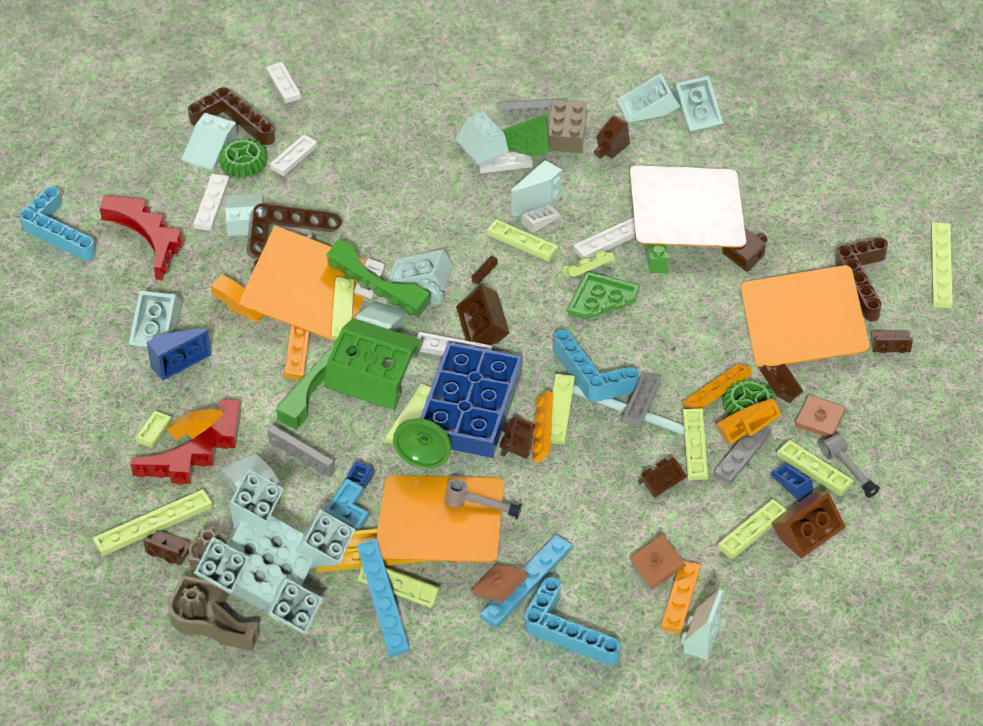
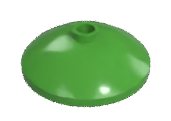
[393,419,451,469]

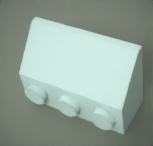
[455,112,509,164]

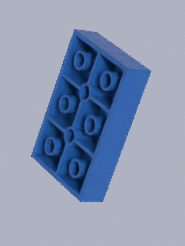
[420,342,522,458]

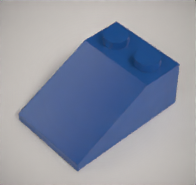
[146,328,211,381]

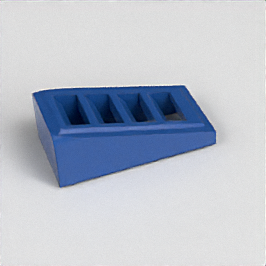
[342,461,375,489]
[771,463,813,501]

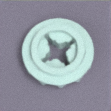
[417,279,443,305]

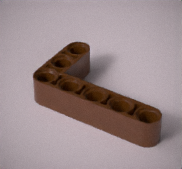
[188,87,275,145]
[247,203,342,258]
[835,237,888,322]

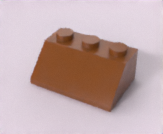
[771,492,846,558]

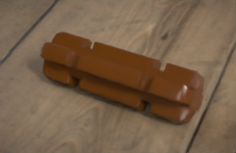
[471,256,498,284]

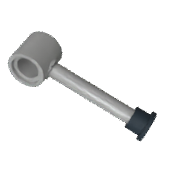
[820,434,880,498]
[444,479,522,519]

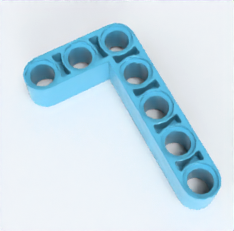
[20,187,96,260]
[552,330,639,402]
[524,577,621,665]

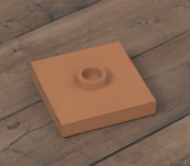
[795,395,846,438]
[629,534,686,590]
[471,564,528,603]

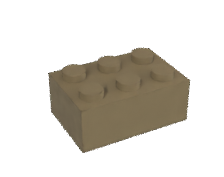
[549,100,587,153]

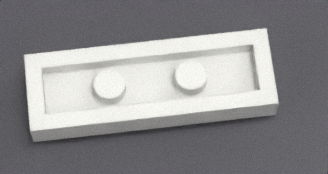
[266,62,301,104]
[270,135,318,176]
[478,152,533,174]

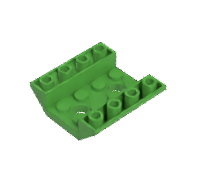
[324,318,423,411]

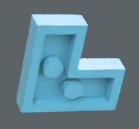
[324,479,370,531]

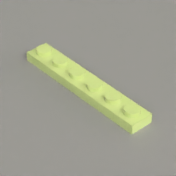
[931,222,953,308]
[93,489,212,556]

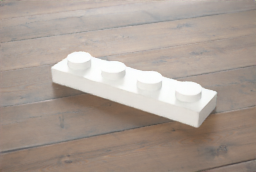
[194,174,230,231]
[573,217,636,259]
[417,332,493,356]

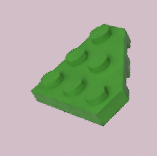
[502,115,551,157]
[568,271,640,320]

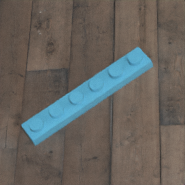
[480,535,572,628]
[357,539,410,657]

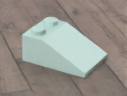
[616,73,680,123]
[673,76,723,132]
[181,113,237,171]
[511,160,563,216]
[225,193,263,236]
[387,249,453,293]
[129,291,182,348]
[355,302,408,332]
[220,454,281,497]
[681,589,723,660]

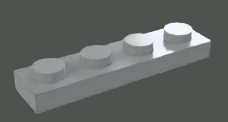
[498,98,568,113]
[623,372,661,427]
[267,425,335,478]
[714,426,772,485]

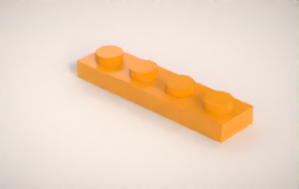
[283,325,309,380]
[682,363,753,409]
[532,390,554,463]
[661,560,701,634]

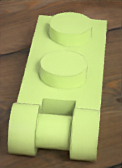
[561,250,615,277]

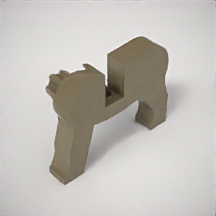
[168,527,276,651]

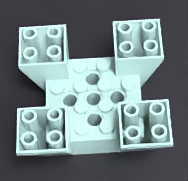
[194,469,356,635]

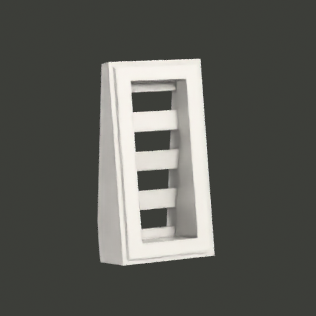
[521,205,561,233]
[354,259,385,299]

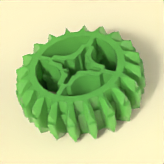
[219,138,267,180]
[723,379,776,416]

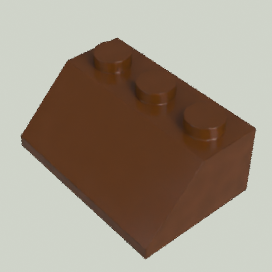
[456,284,510,345]

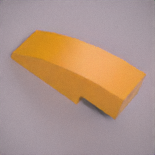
[211,274,265,323]
[716,399,781,445]
[166,409,223,441]

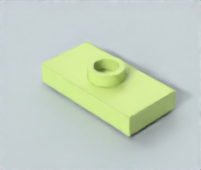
[135,411,172,448]

